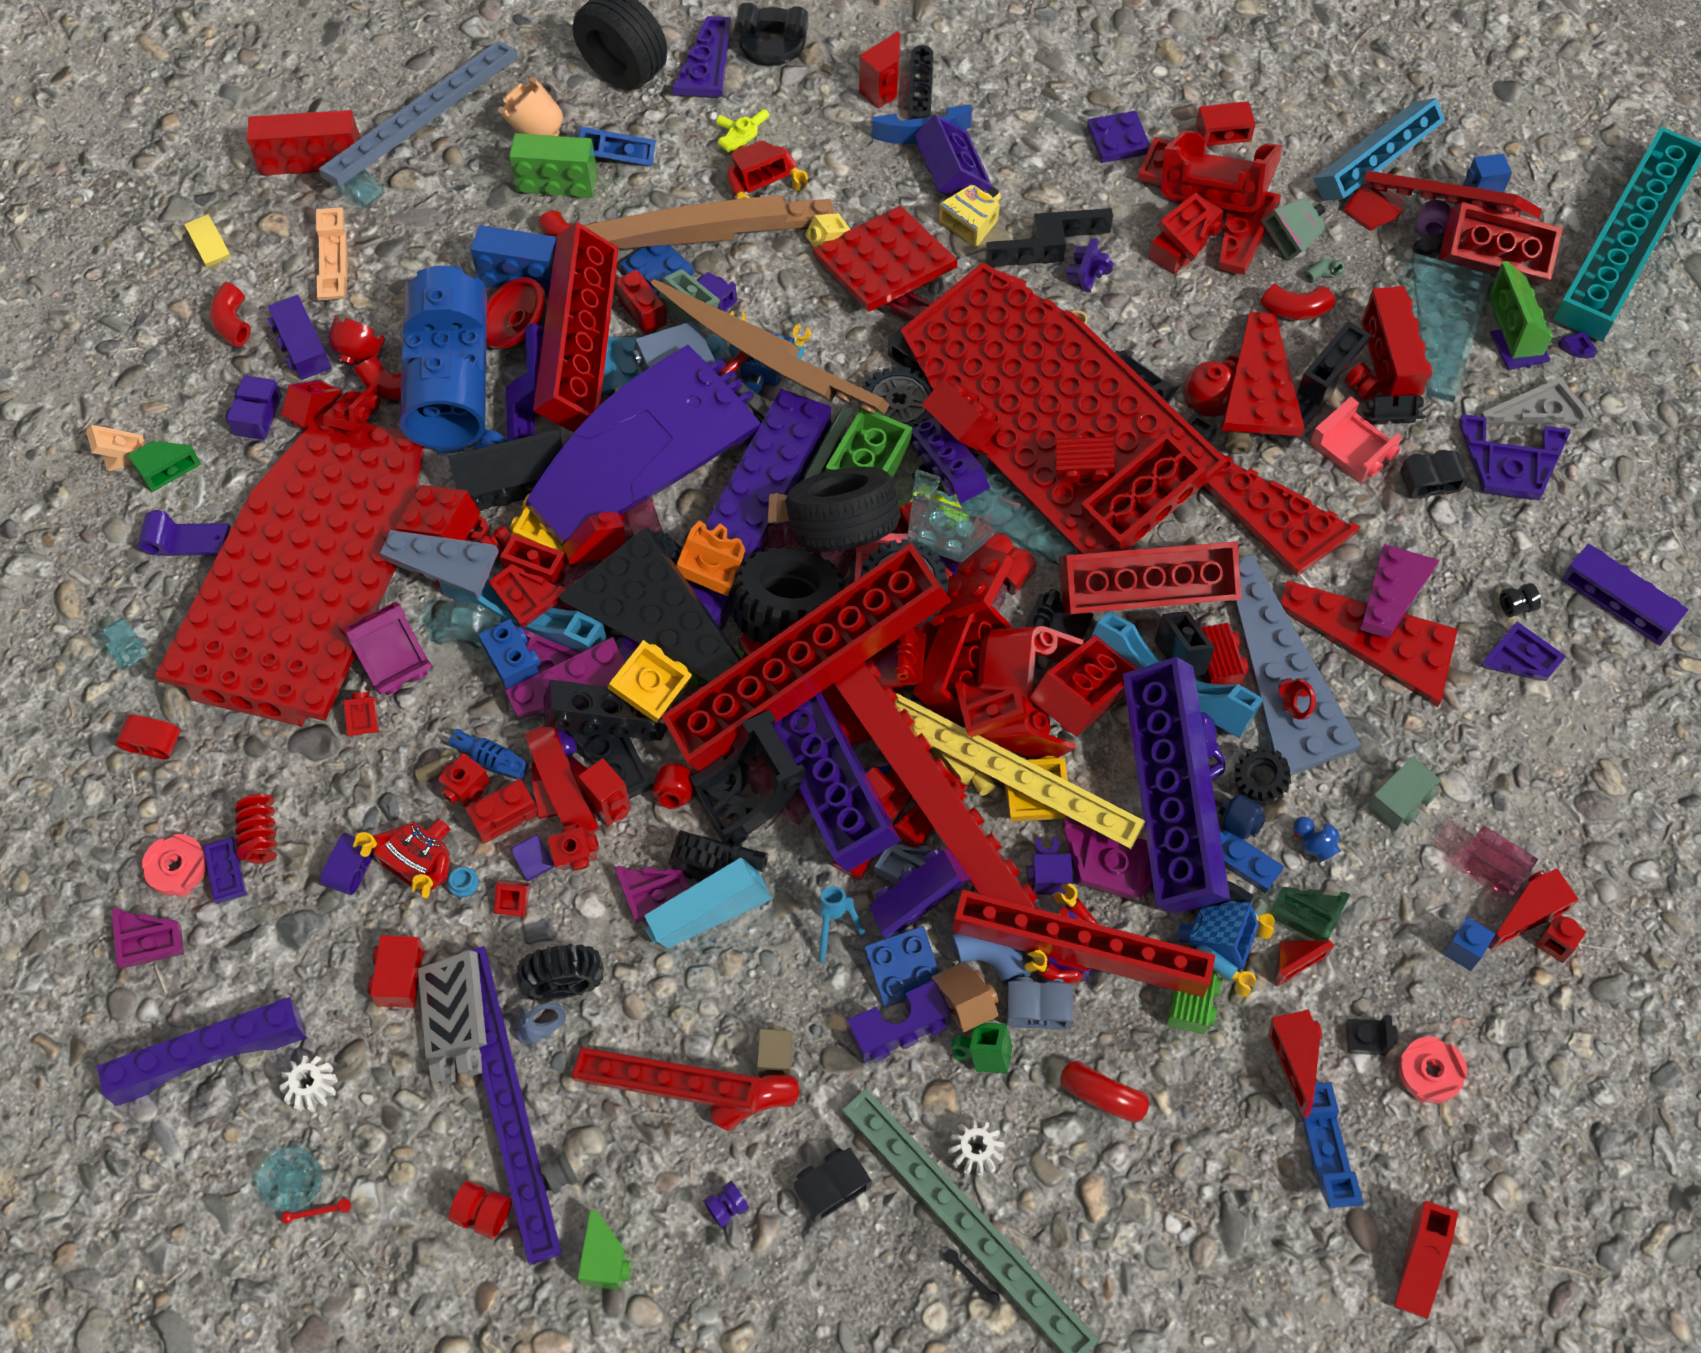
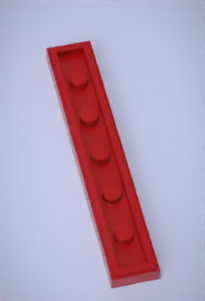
[571,1047,763,1113]

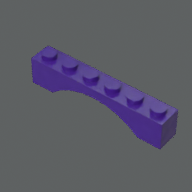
[96,997,307,1106]

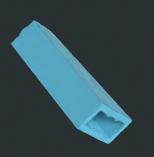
[644,858,773,949]

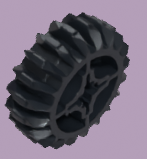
[516,943,604,1001]

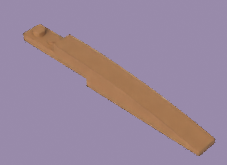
[585,195,835,249]
[651,279,890,415]

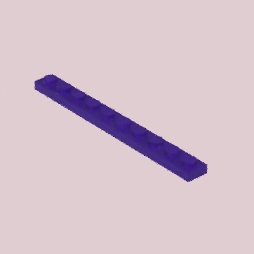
[453,946,563,1266]

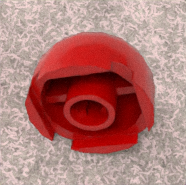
[328,316,386,366]
[1183,361,1235,417]

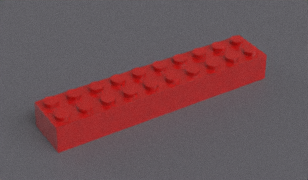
[661,543,951,772]

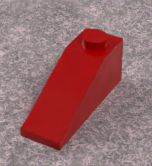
[1489,868,1579,949]
[1268,1009,1323,1118]

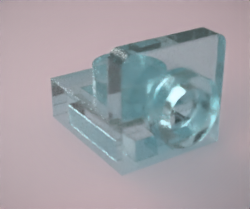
[342,169,385,209]

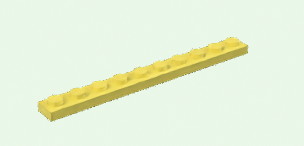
[895,693,1145,849]

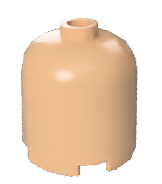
[498,77,563,136]

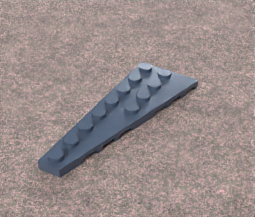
[1235,554,1361,775]

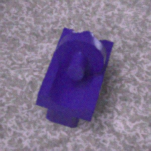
[1067,238,1114,292]

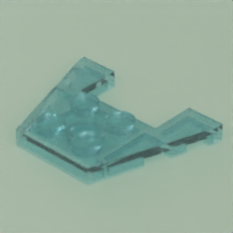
[908,469,1021,563]

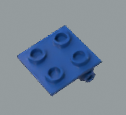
[864,926,939,1007]

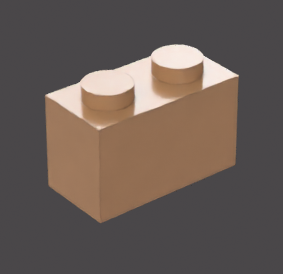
[931,961,998,1032]

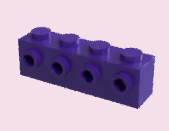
[910,418,990,504]

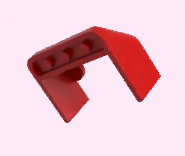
[977,626,1083,759]

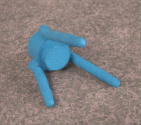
[819,886,865,963]

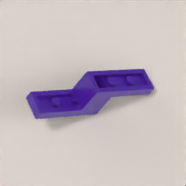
[506,323,544,442]

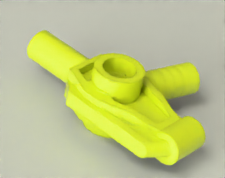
[716,109,769,152]

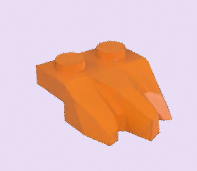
[676,520,746,596]

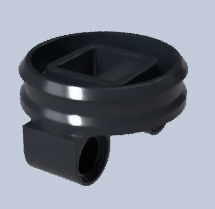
[734,2,809,66]

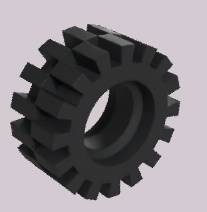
[1234,746,1291,805]
[668,835,729,882]

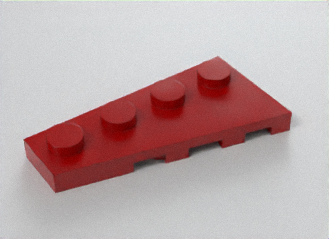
[1219,191,1281,275]

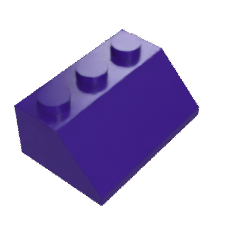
[914,114,993,197]
[869,848,971,938]

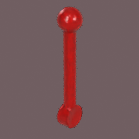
[280,1198,352,1224]

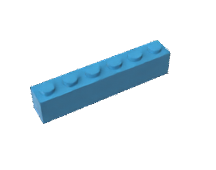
[1313,98,1445,201]

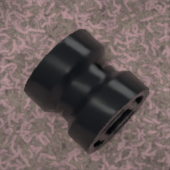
[1500,583,1541,618]

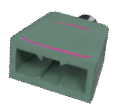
[1261,197,1326,261]

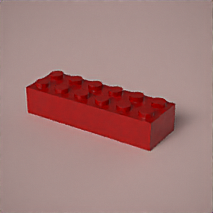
[1059,541,1242,614]

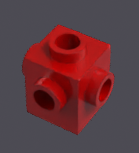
[438,753,490,808]
[547,824,599,871]

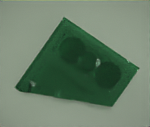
[1269,887,1350,940]

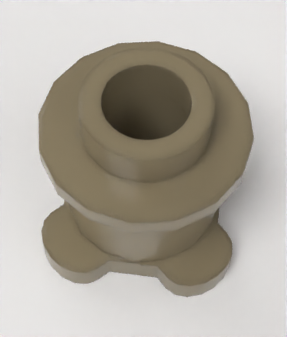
[1221,425,1253,454]

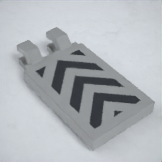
[418,950,487,1085]

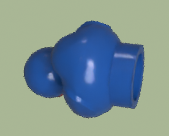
[1293,816,1341,863]

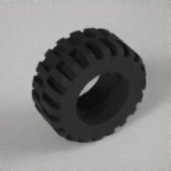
[732,547,846,646]

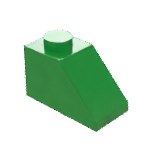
[128,441,201,493]

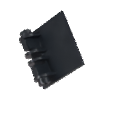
[1025,589,1094,658]

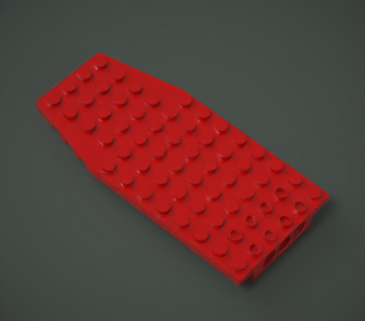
[900,262,1228,554]
[155,413,425,727]

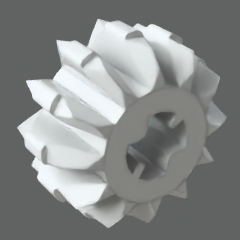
[279,1055,338,1112]
[948,1119,1005,1178]

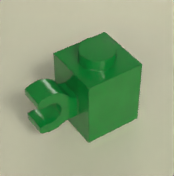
[951,1023,1013,1073]

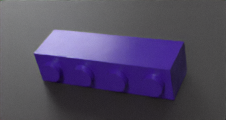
[1561,543,1689,646]

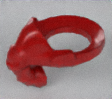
[1279,678,1316,720]

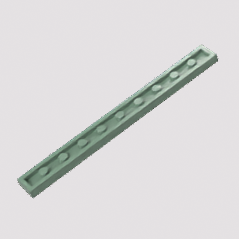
[842,1088,1100,1353]

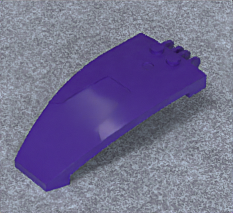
[526,344,761,546]

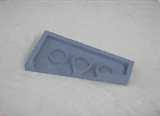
[380,530,499,599]

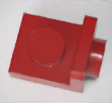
[343,692,379,736]

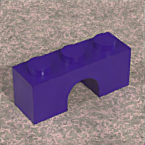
[847,980,952,1063]

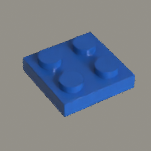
[620,245,694,297]

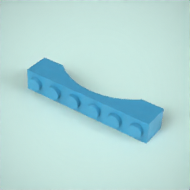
[439,575,607,653]
[1091,611,1264,738]

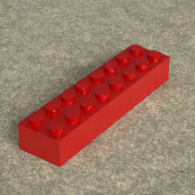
[533,222,619,433]

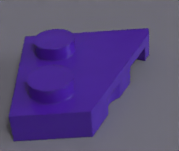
[1481,622,1566,681]

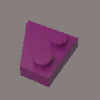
[614,866,690,924]
[112,908,184,969]

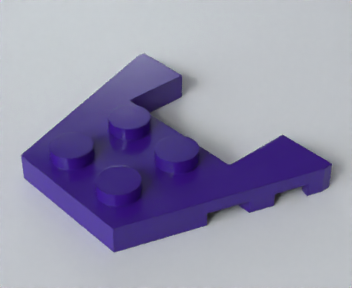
[1459,414,1570,500]

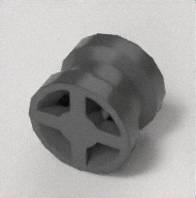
[540,1152,578,1195]

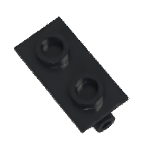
[1363,394,1426,424]

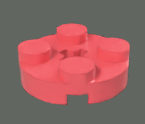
[142,834,207,897]
[1398,1036,1467,1104]

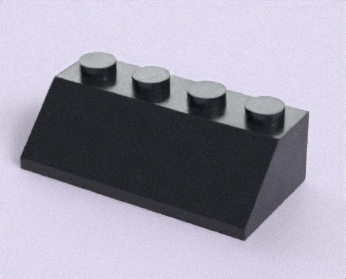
[448,429,563,512]

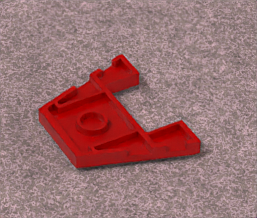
[913,536,1014,632]

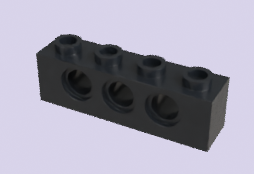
[543,680,669,741]

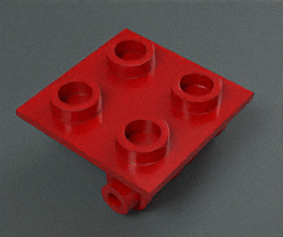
[868,628,926,688]

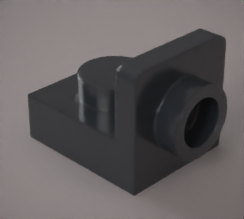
[1345,1015,1398,1055]

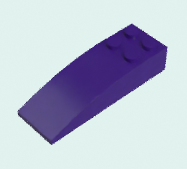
[774,692,901,872]

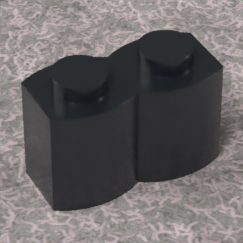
[1400,450,1469,499]
[794,1147,872,1223]

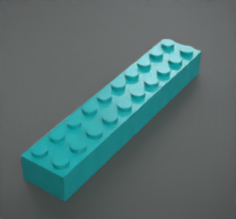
[1553,126,1701,342]

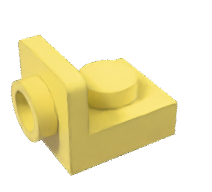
[805,214,851,247]

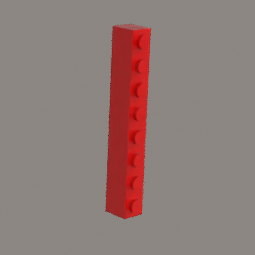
[953,890,1216,998]

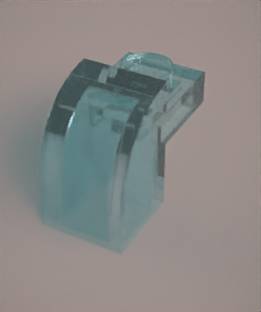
[431,601,501,648]

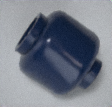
[1218,794,1267,839]

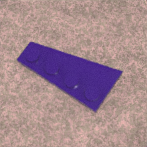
[672,16,731,97]

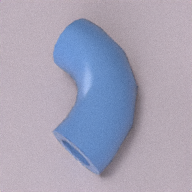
[950,933,1031,985]

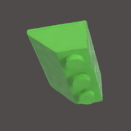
[1488,261,1552,358]

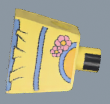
[939,185,1001,247]

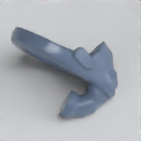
[515,1002,566,1044]

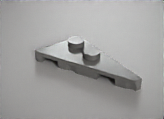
[1480,377,1592,424]

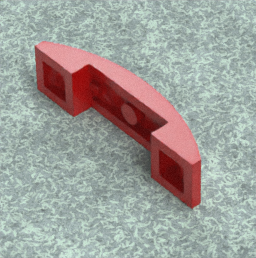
[525,725,600,833]

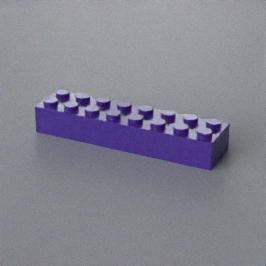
[1123,656,1230,914]

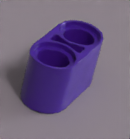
[320,833,375,896]

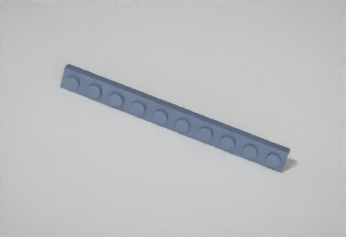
[319,40,518,187]

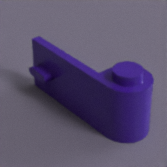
[136,510,231,556]

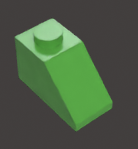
[578,1210,632,1291]

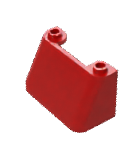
[1161,130,1282,213]

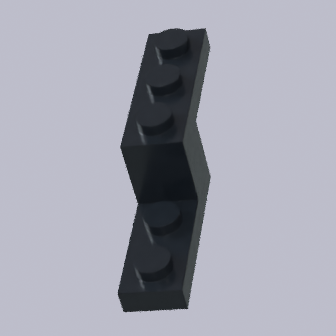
[985,208,1113,267]
[1265,321,1371,448]

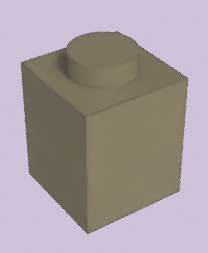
[757,1026,793,1077]

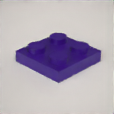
[1087,110,1150,163]

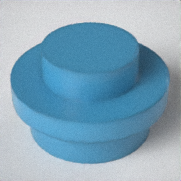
[447,867,479,898]

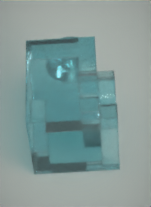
[103,617,149,670]

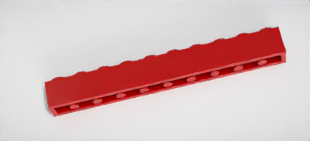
[834,660,1039,909]

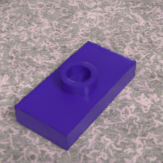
[203,837,247,904]

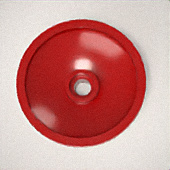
[486,277,546,349]

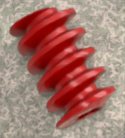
[235,794,277,864]

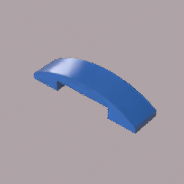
[871,104,972,144]
[1302,1082,1363,1208]

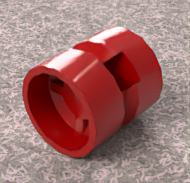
[449,1180,512,1240]

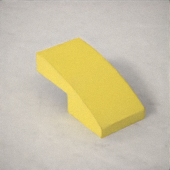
[184,214,231,268]

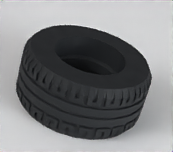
[572,0,668,90]
[785,467,901,551]

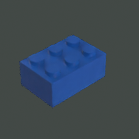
[470,225,557,295]

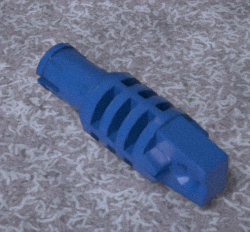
[449,729,529,780]

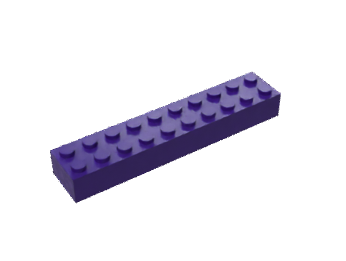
[686,389,831,630]

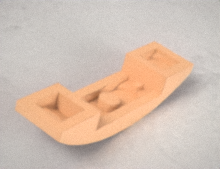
[316,207,348,301]

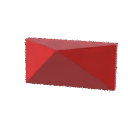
[1274,940,1335,987]

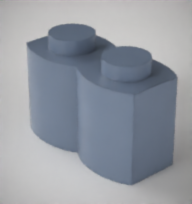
[1006,977,1073,1030]

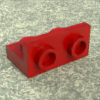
[323,384,381,432]

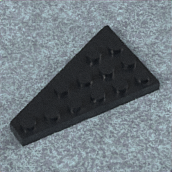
[559,527,742,682]

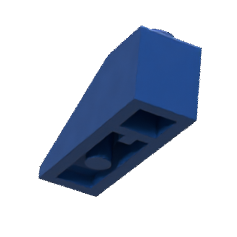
[574,125,656,166]

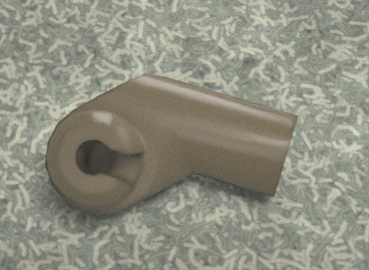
[415,749,458,783]

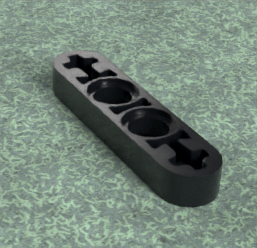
[908,45,933,120]

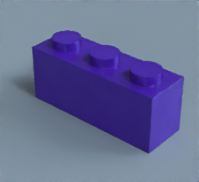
[267,295,332,380]

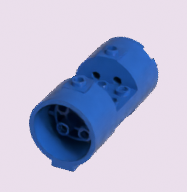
[399,266,487,453]

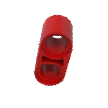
[115,715,181,760]

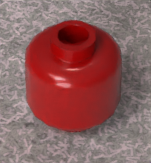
[652,763,693,809]

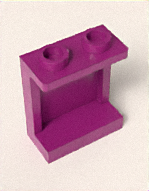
[343,601,433,695]

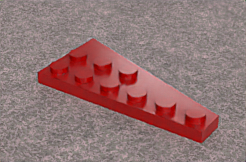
[1364,170,1542,219]
[1221,312,1305,436]
[1203,452,1361,577]
[1280,580,1458,707]

